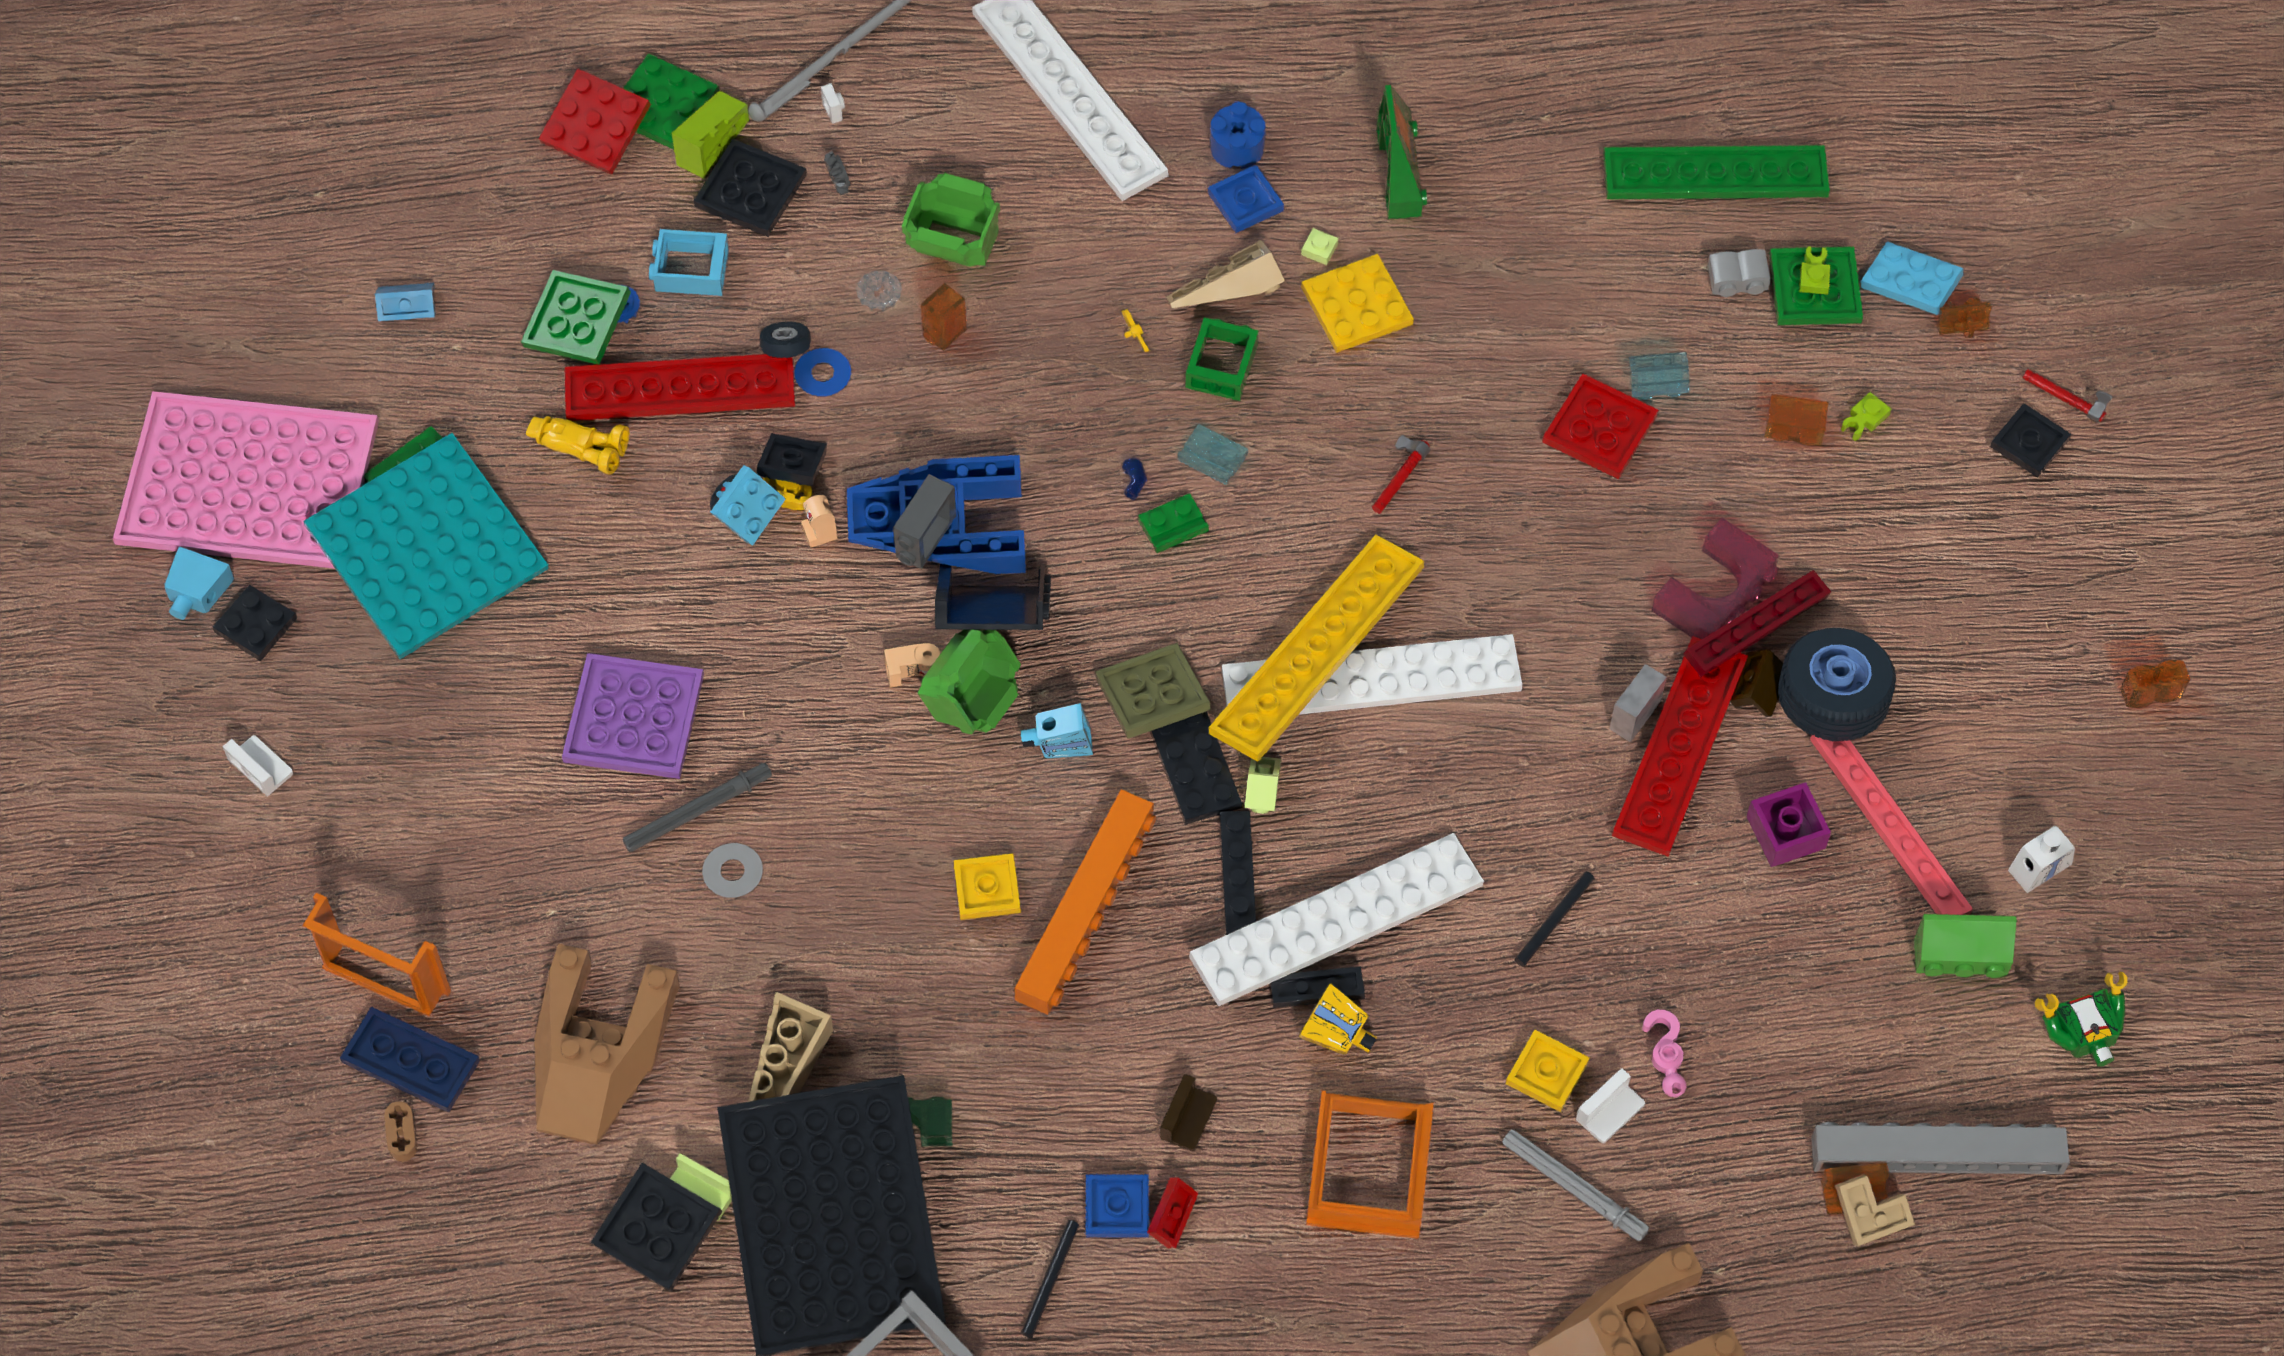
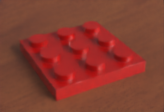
[539,69,651,175]
[1542,373,1659,479]

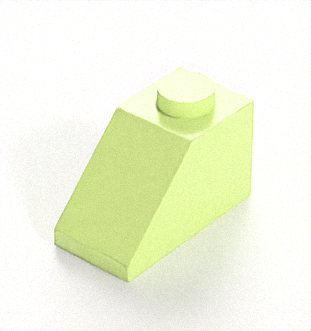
[1245,757,1281,813]

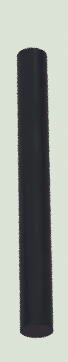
[1515,871,1595,967]
[1021,1220,1079,1338]

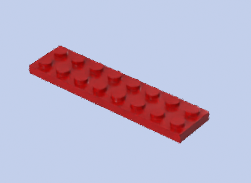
[565,354,795,421]
[1612,636,1748,857]

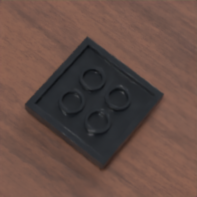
[694,139,807,237]
[590,1162,722,1292]

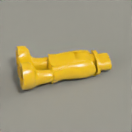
[526,416,630,475]

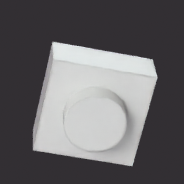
[821,84,845,124]

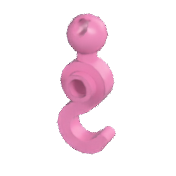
[1642,1010,1686,1097]

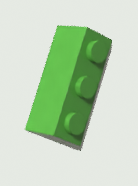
[1914,914,2017,978]

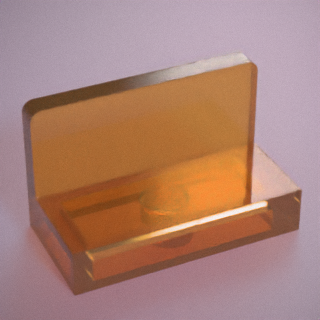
[1821,1163,1889,1215]

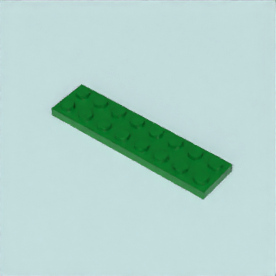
[1603,145,1830,199]

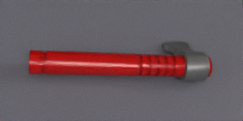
[2023,369,2113,423]
[1372,435,1430,514]

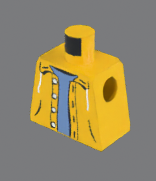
[1298,984,1377,1055]

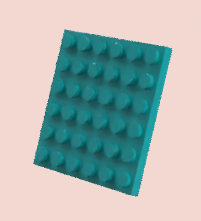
[304,433,549,659]

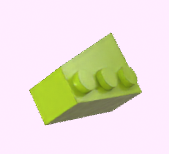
[672,91,749,179]

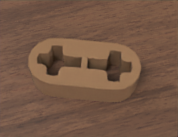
[384,1101,417,1162]

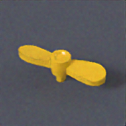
[1122,309,1150,353]

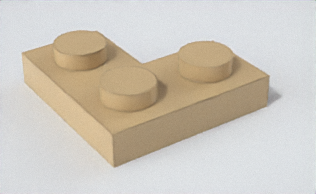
[1835,1175,1915,1246]

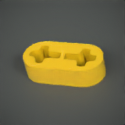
[763,477,813,511]

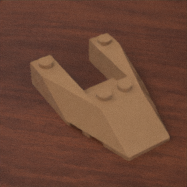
[534,944,680,1145]
[1527,1243,1746,1356]

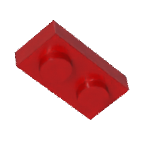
[1147,1177,1199,1248]

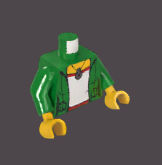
[2035,971,2128,1067]

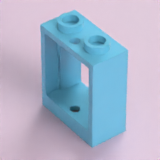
[649,229,729,296]

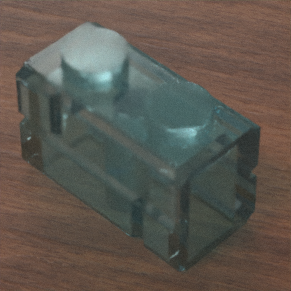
[1629,352,1689,400]

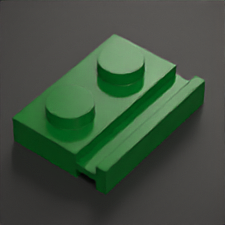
[1138,493,1209,553]

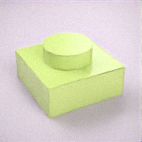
[1301,228,1339,265]

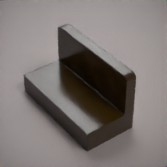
[1730,649,1783,717]
[1160,1074,1217,1151]

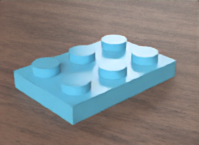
[1861,241,1963,315]

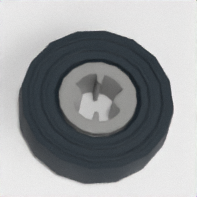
[759,322,811,358]

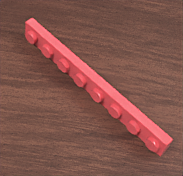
[1810,735,1973,915]

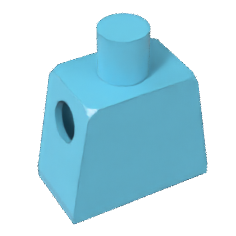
[165,546,234,620]

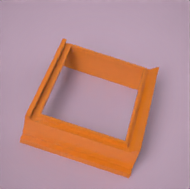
[302,892,451,1016]
[1306,1090,1434,1239]

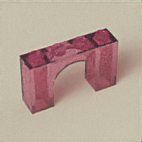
[1651,518,1779,639]

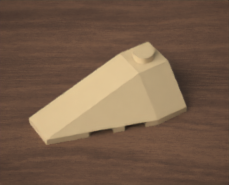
[1166,240,1285,308]

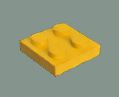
[953,853,1021,920]
[1505,1030,1590,1112]

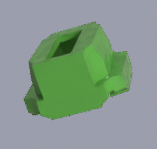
[902,173,1000,267]
[917,629,1021,735]

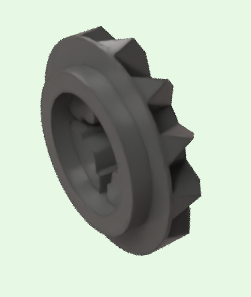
[824,151,850,195]

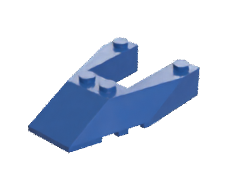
[847,455,1026,574]

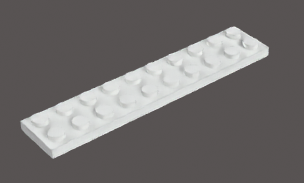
[972,0,1168,201]
[1222,634,1522,715]
[1189,833,1484,1007]

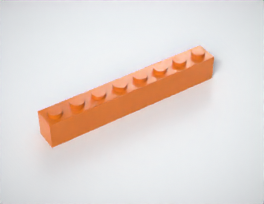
[1014,789,1156,1015]

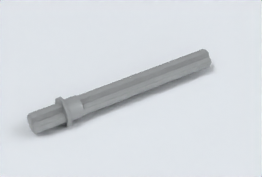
[1502,1130,1649,1241]

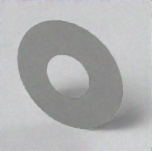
[702,843,763,898]

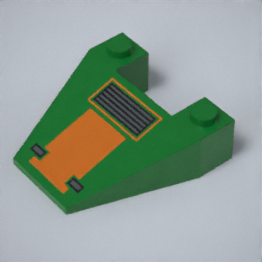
[1376,85,1427,219]

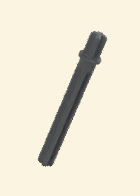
[622,763,772,852]

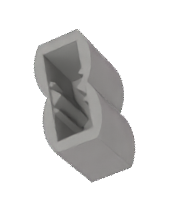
[1708,249,1770,297]

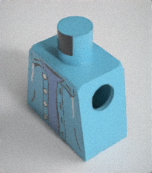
[1021,703,1093,758]

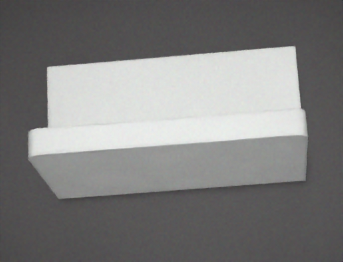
[223,735,293,797]
[1576,1068,1645,1144]

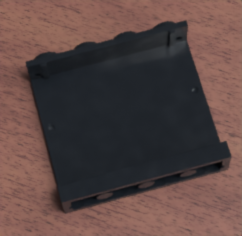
[935,564,1051,630]

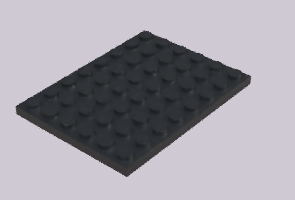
[717,1075,946,1356]

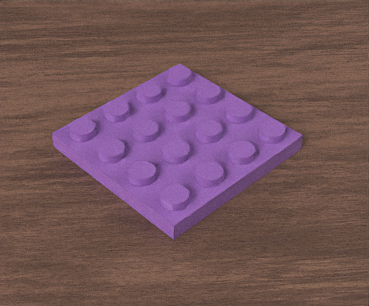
[562,653,704,779]

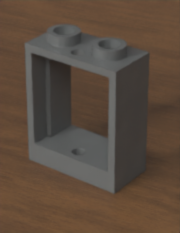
[893,474,956,569]

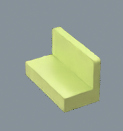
[670,1153,732,1221]

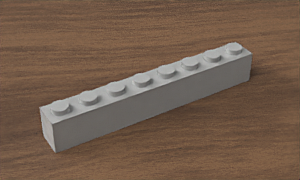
[1811,1122,2070,1174]

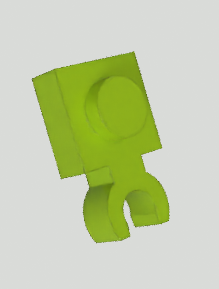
[1799,246,1830,295]
[1841,392,1892,441]

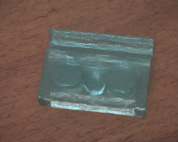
[1177,424,1248,485]

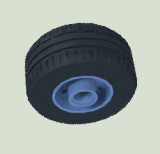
[1778,628,1896,741]

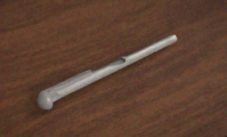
[748,0,912,122]

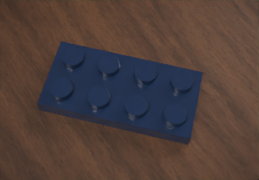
[340,1007,480,1112]

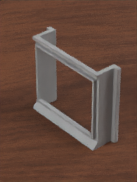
[847,1291,974,1356]

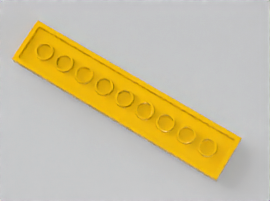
[1209,535,1424,762]

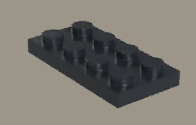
[1150,711,1242,825]

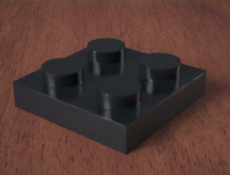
[1990,403,2071,478]
[757,433,827,486]
[213,585,297,661]

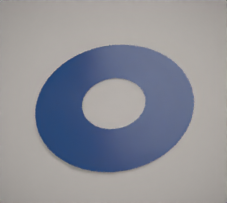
[794,348,851,396]

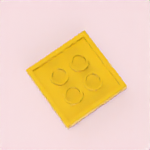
[1301,254,1414,353]

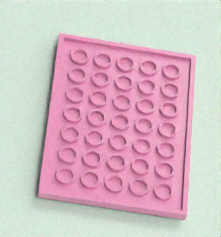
[113,391,379,569]

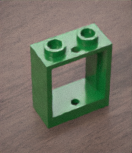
[1185,317,1259,401]

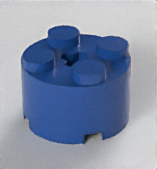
[1210,101,1266,169]

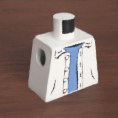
[2008,826,2075,893]

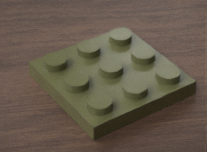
[1095,643,1211,739]

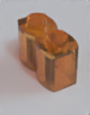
[2120,660,2191,708]

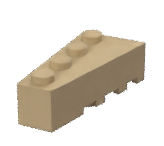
[748,992,833,1102]

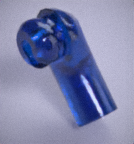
[1122,458,1147,500]

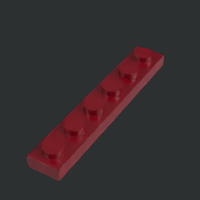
[1683,570,1831,677]

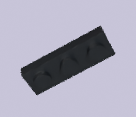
[1270,966,1365,1008]

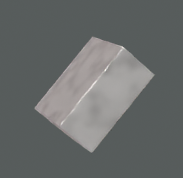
[1609,664,1667,742]

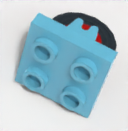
[710,465,786,546]

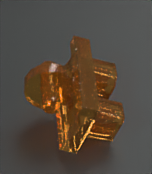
[1937,298,1992,338]

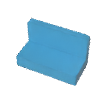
[375,283,436,321]

